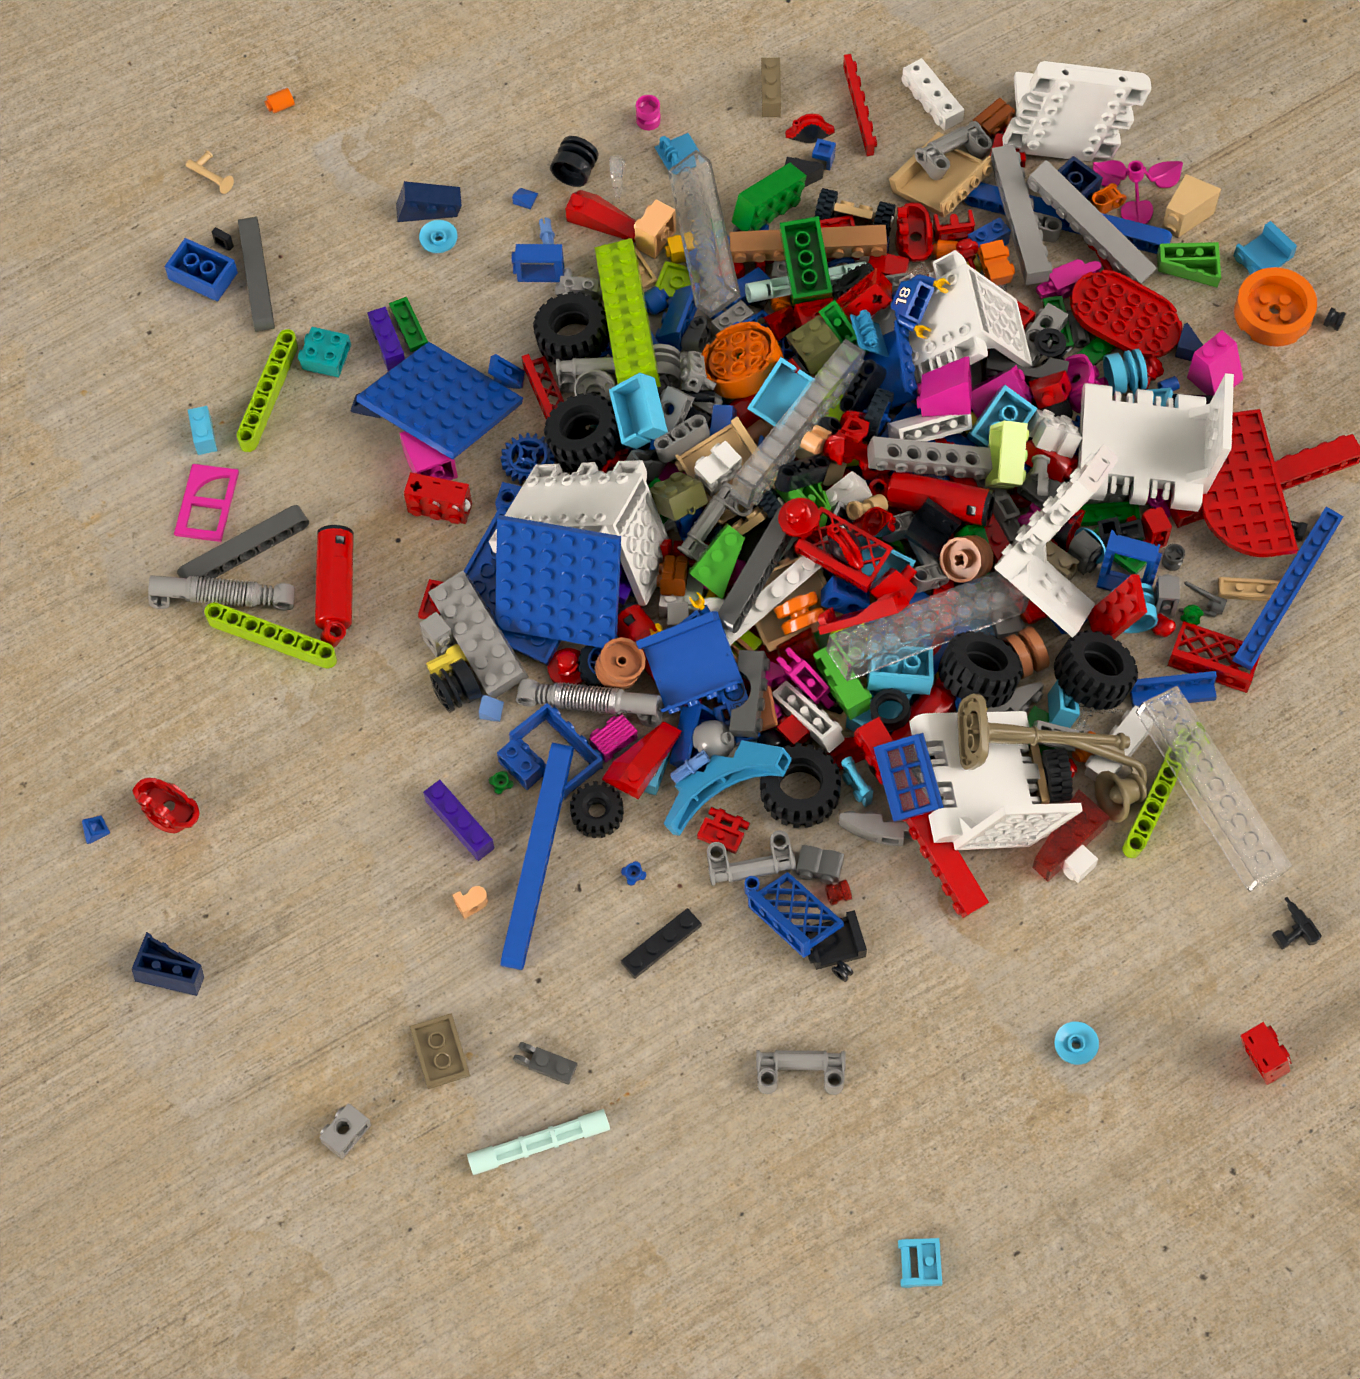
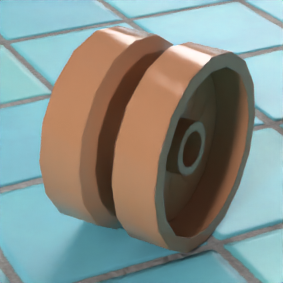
[940,535,993,583]
[1002,626,1050,680]
[595,637,646,690]

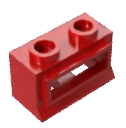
[932,210,975,241]

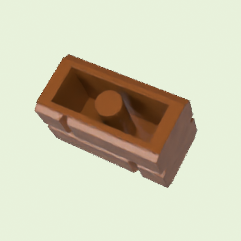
[973,98,1015,139]
[657,555,689,596]

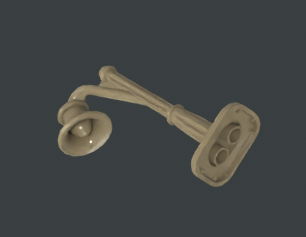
[957,693,1148,823]

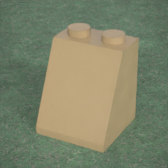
[1162,174,1221,238]

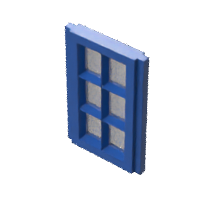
[873,733,944,822]

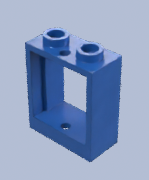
[512,244,565,282]

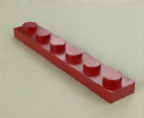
[843,54,877,156]

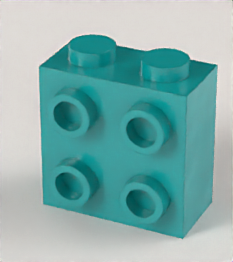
[298,327,351,378]

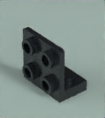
[904,498,962,559]

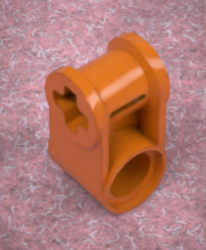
[1090,183,1127,214]

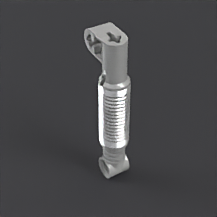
[148,575,295,611]
[516,679,664,728]

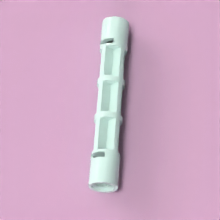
[745,261,866,303]
[467,1109,610,1176]

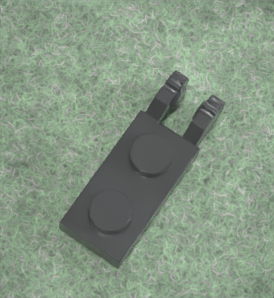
[513,1042,578,1085]

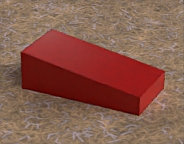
[660,539,673,559]

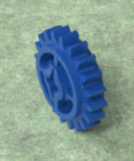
[500,433,556,484]

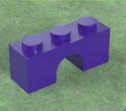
[367,306,405,371]

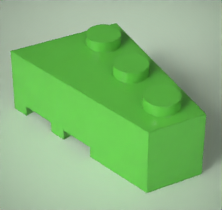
[1156,242,1221,288]
[776,482,831,527]
[688,524,745,599]
[813,642,872,720]

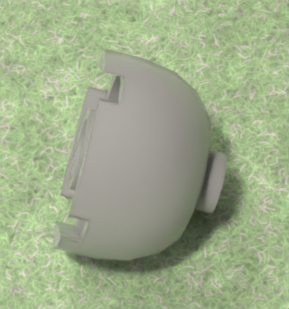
[693,720,734,763]

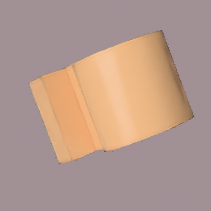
[800,425,832,455]
[452,886,488,919]

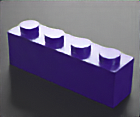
[423,779,495,861]

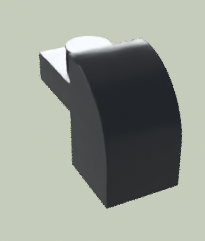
[1097,516,1146,548]

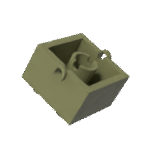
[786,315,844,375]
[649,472,708,521]

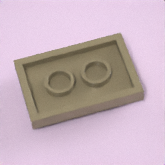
[410,1013,470,1089]

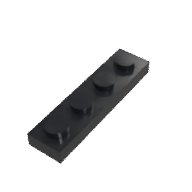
[621,908,702,979]

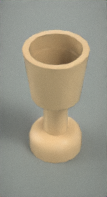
[846,494,888,520]

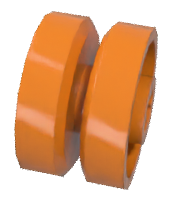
[774,591,824,636]

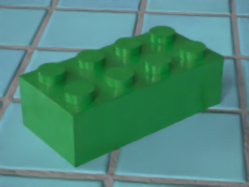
[731,163,807,231]
[779,216,833,305]

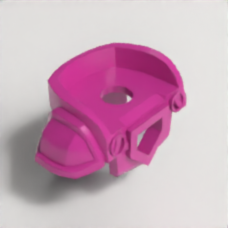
[1064,354,1109,413]

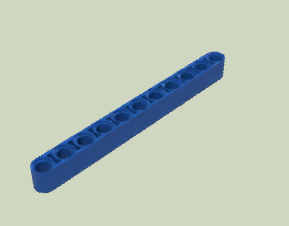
[964,182,1172,254]
[501,742,574,970]

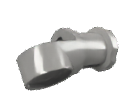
[1030,455,1050,496]

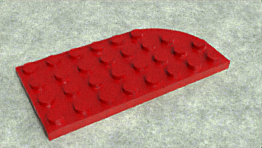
[1201,409,1298,557]

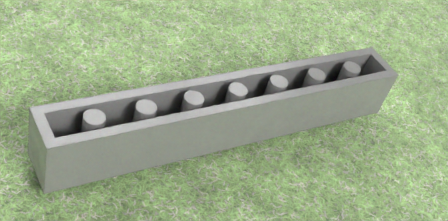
[991,144,1052,285]
[1027,160,1157,284]

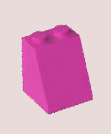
[1187,330,1243,396]
[917,356,972,416]
[971,365,1035,419]
[399,431,458,480]

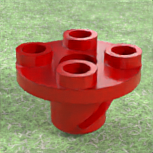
[778,498,820,537]
[547,648,584,686]

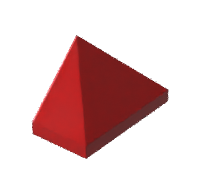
[763,305,795,341]
[827,737,866,771]

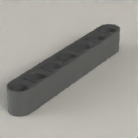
[238,216,275,332]
[177,505,309,580]
[718,505,793,633]

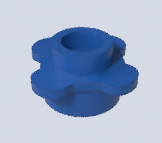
[621,861,646,886]

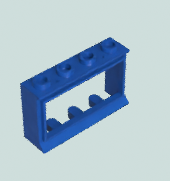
[1096,530,1162,591]
[509,703,603,799]

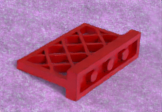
[795,506,893,593]
[1167,621,1261,693]

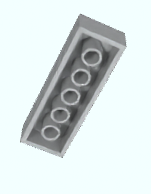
[428,570,529,698]

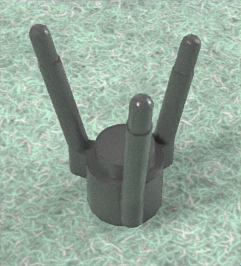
[1178,581,1227,617]

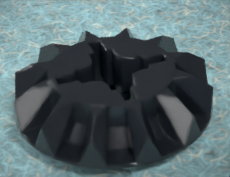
[1034,328,1066,359]

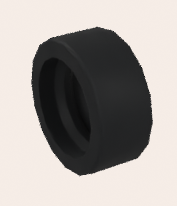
[870,688,911,731]

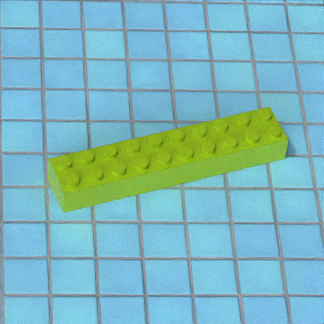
[594,238,661,387]

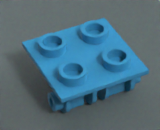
[654,133,705,175]
[850,310,889,357]

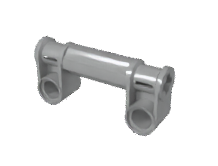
[915,121,992,180]
[556,357,616,393]
[677,481,753,562]
[882,511,949,593]
[707,830,796,886]
[756,1050,845,1095]

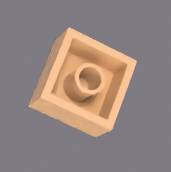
[634,200,676,259]

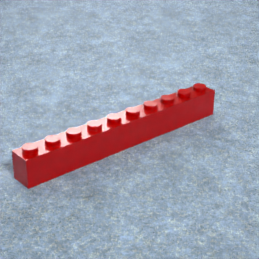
[1168,434,1360,528]
[854,717,989,918]

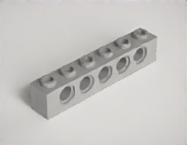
[1025,303,1068,368]
[867,436,992,480]

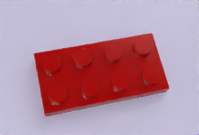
[1088,574,1147,639]

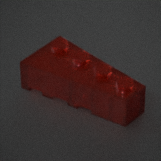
[1032,789,1110,882]

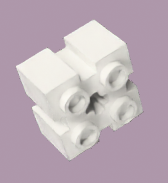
[1027,409,1082,458]
[694,441,742,497]

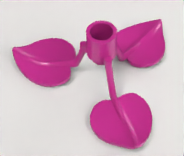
[1093,160,1183,224]

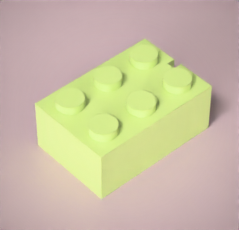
[985,421,1029,489]

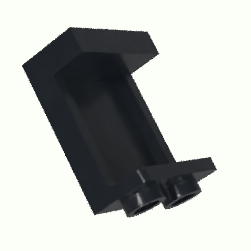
[802,910,867,970]

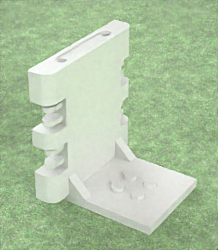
[1003,61,1151,162]
[872,250,1033,383]
[1078,373,1234,512]
[994,444,1118,638]
[489,460,669,606]
[909,711,1083,850]

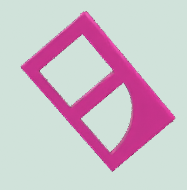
[174,464,239,542]

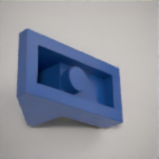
[488,354,525,389]

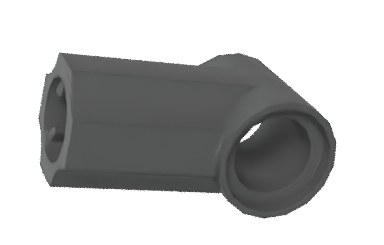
[1066,310,1090,348]

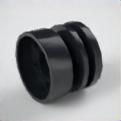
[550,136,599,187]
[430,658,482,713]

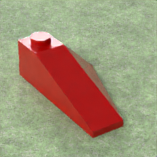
[565,190,636,243]
[602,721,682,800]

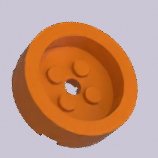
[1234,267,1317,347]
[701,322,783,399]

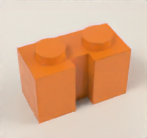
[977,239,1015,286]

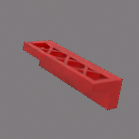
[521,354,564,420]

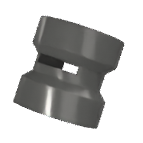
[1162,544,1185,571]

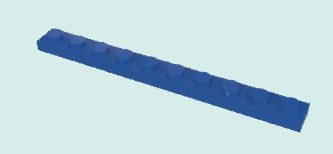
[1232,507,1344,671]

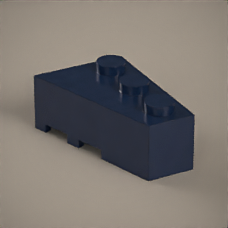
[396,181,462,222]
[131,932,204,996]

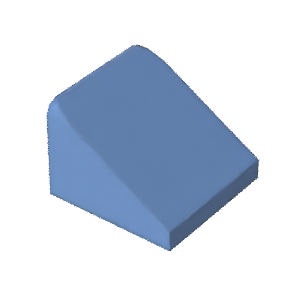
[479,695,504,722]

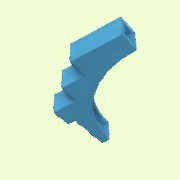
[664,740,792,836]

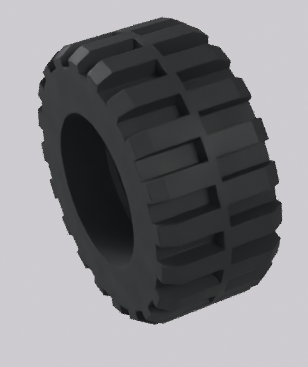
[533,292,610,365]
[544,393,622,471]
[1054,630,1138,710]
[938,631,1023,708]
[760,743,841,828]

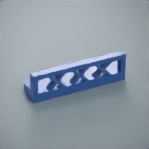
[1130,671,1217,708]

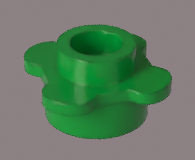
[1180,605,1204,625]
[489,771,514,794]

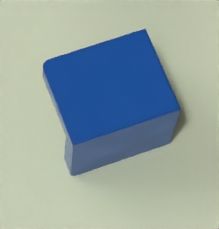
[812,138,836,171]

